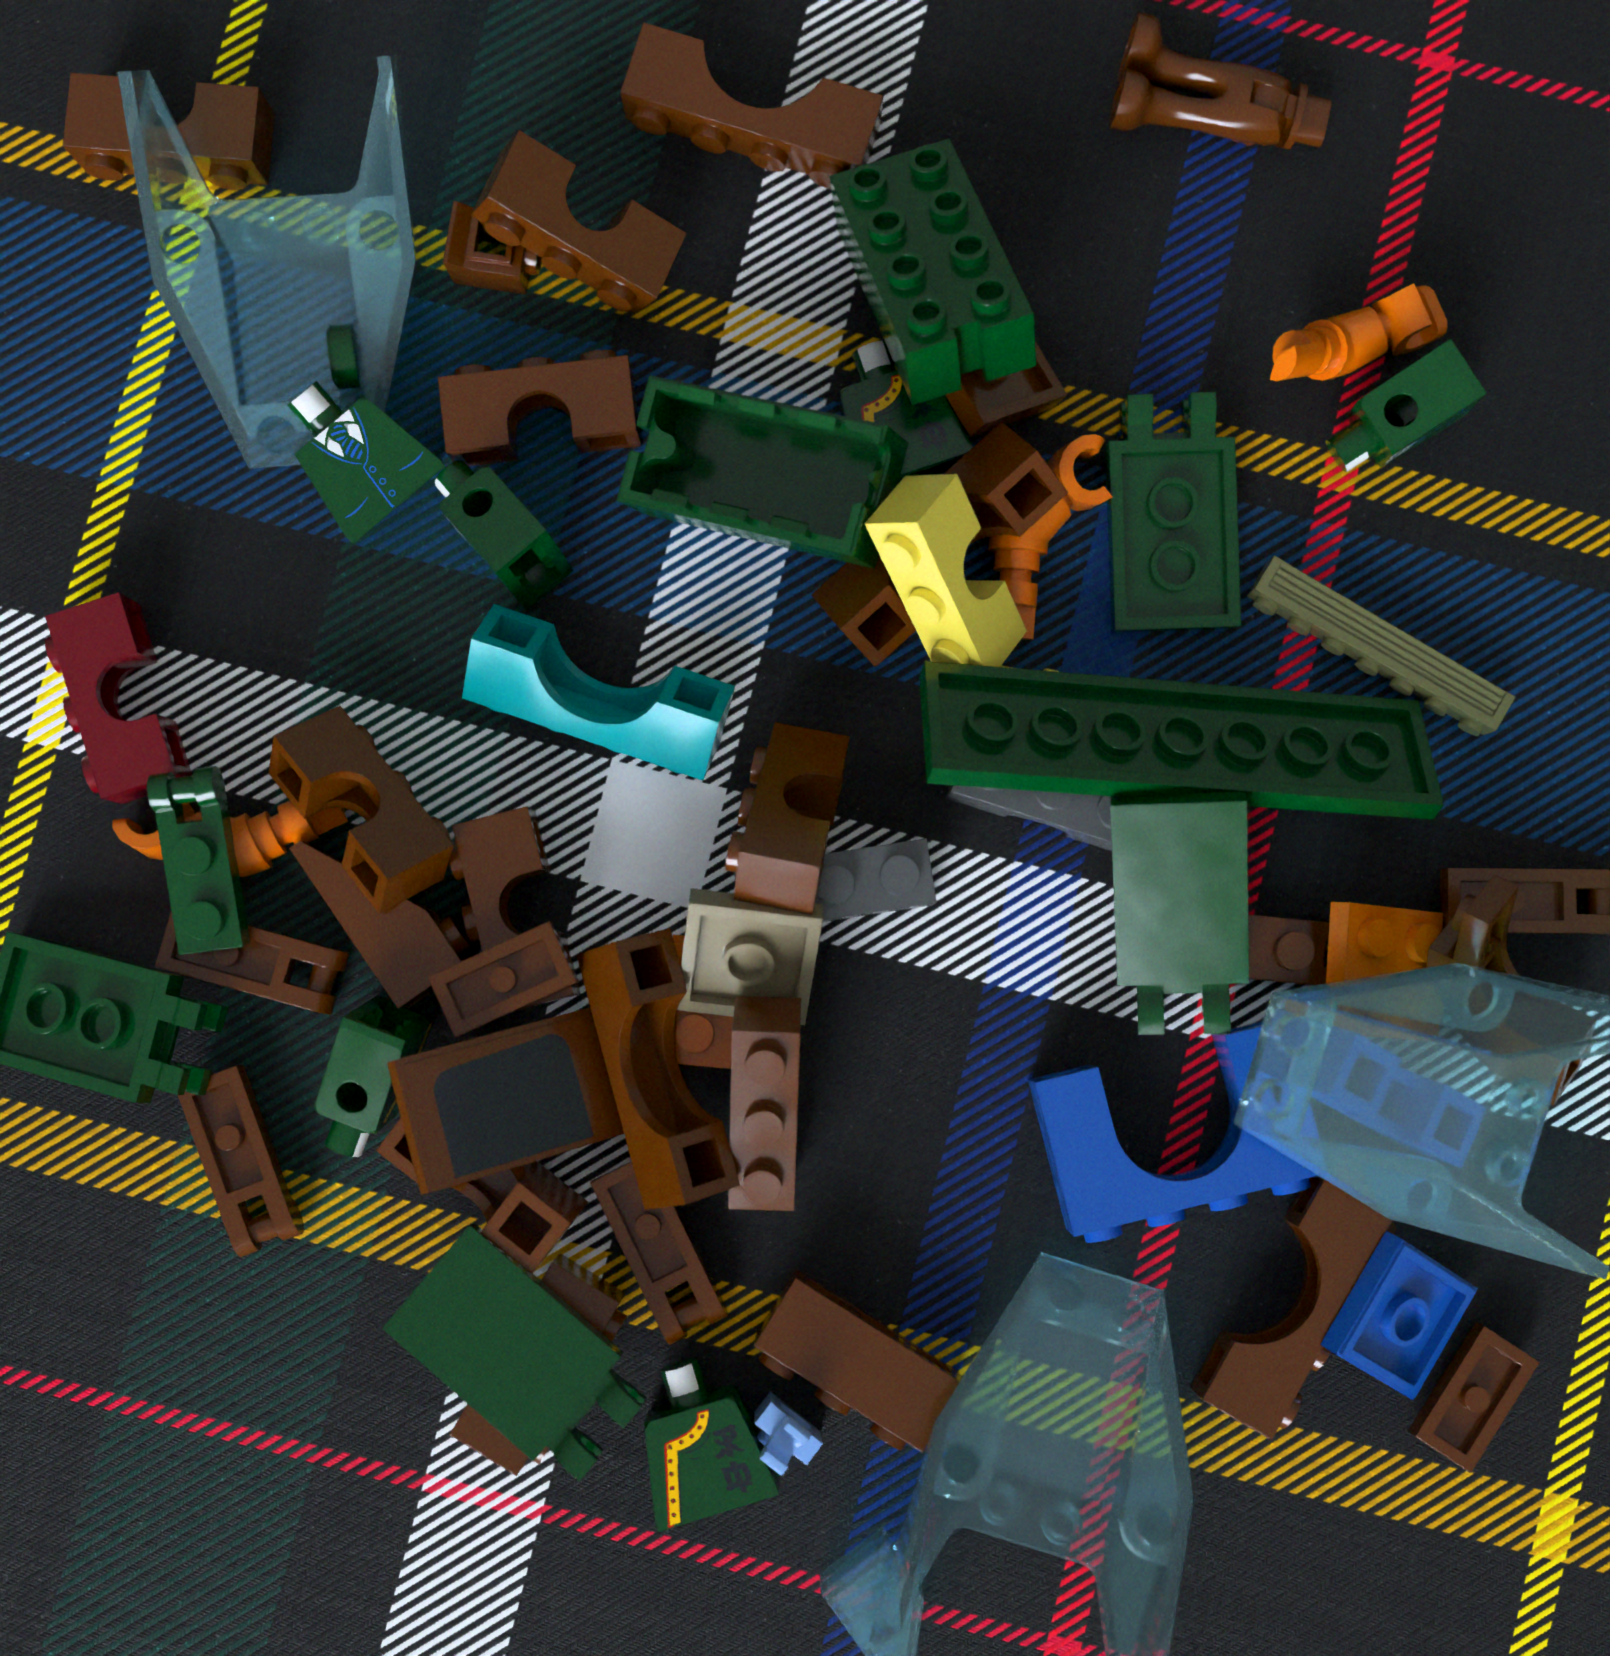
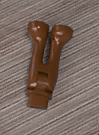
[1109,12,1332,150]

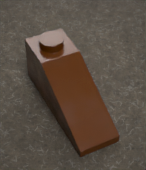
[289,841,472,1009]

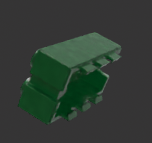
[829,139,1036,405]
[616,375,909,569]

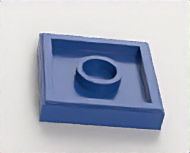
[1320,1231,1478,1400]

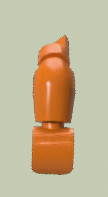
[1269,283,1447,381]
[988,434,1113,640]
[112,800,348,877]

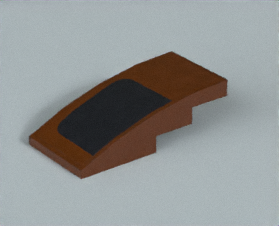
[387,1007,624,1195]

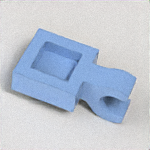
[754,1391,823,1475]

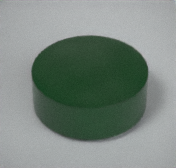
[326,323,362,390]

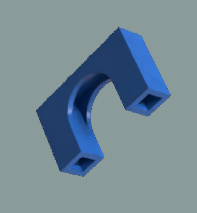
[1028,1018,1328,1243]

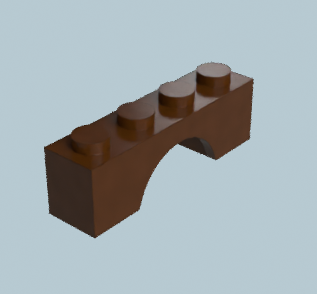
[620,22,883,189]
[811,421,1068,667]
[576,928,740,1210]
[1190,1168,1399,1441]

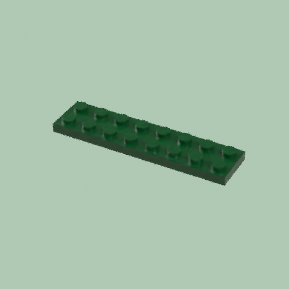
[919,661,1444,819]

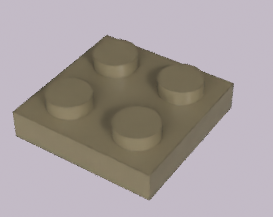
[677,888,823,1025]

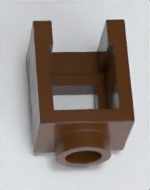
[443,201,542,295]

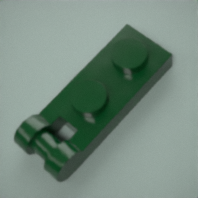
[147,766,250,955]

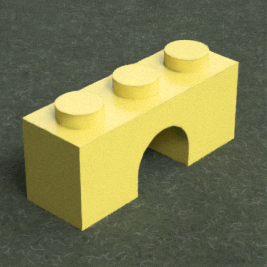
[865,474,1027,667]

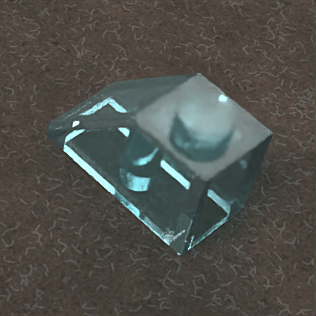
[820,1527,925,1656]

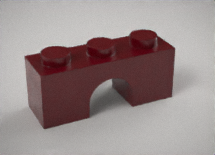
[45,592,192,804]

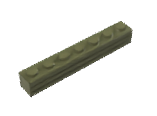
[1247,555,1515,736]

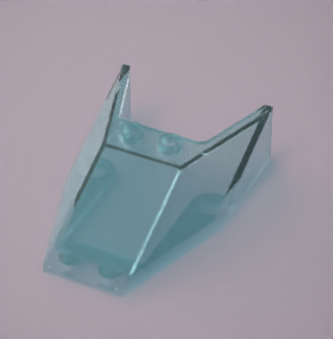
[117,55,416,469]
[1234,963,1610,1280]
[868,1252,1194,1656]

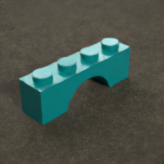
[462,604,735,781]

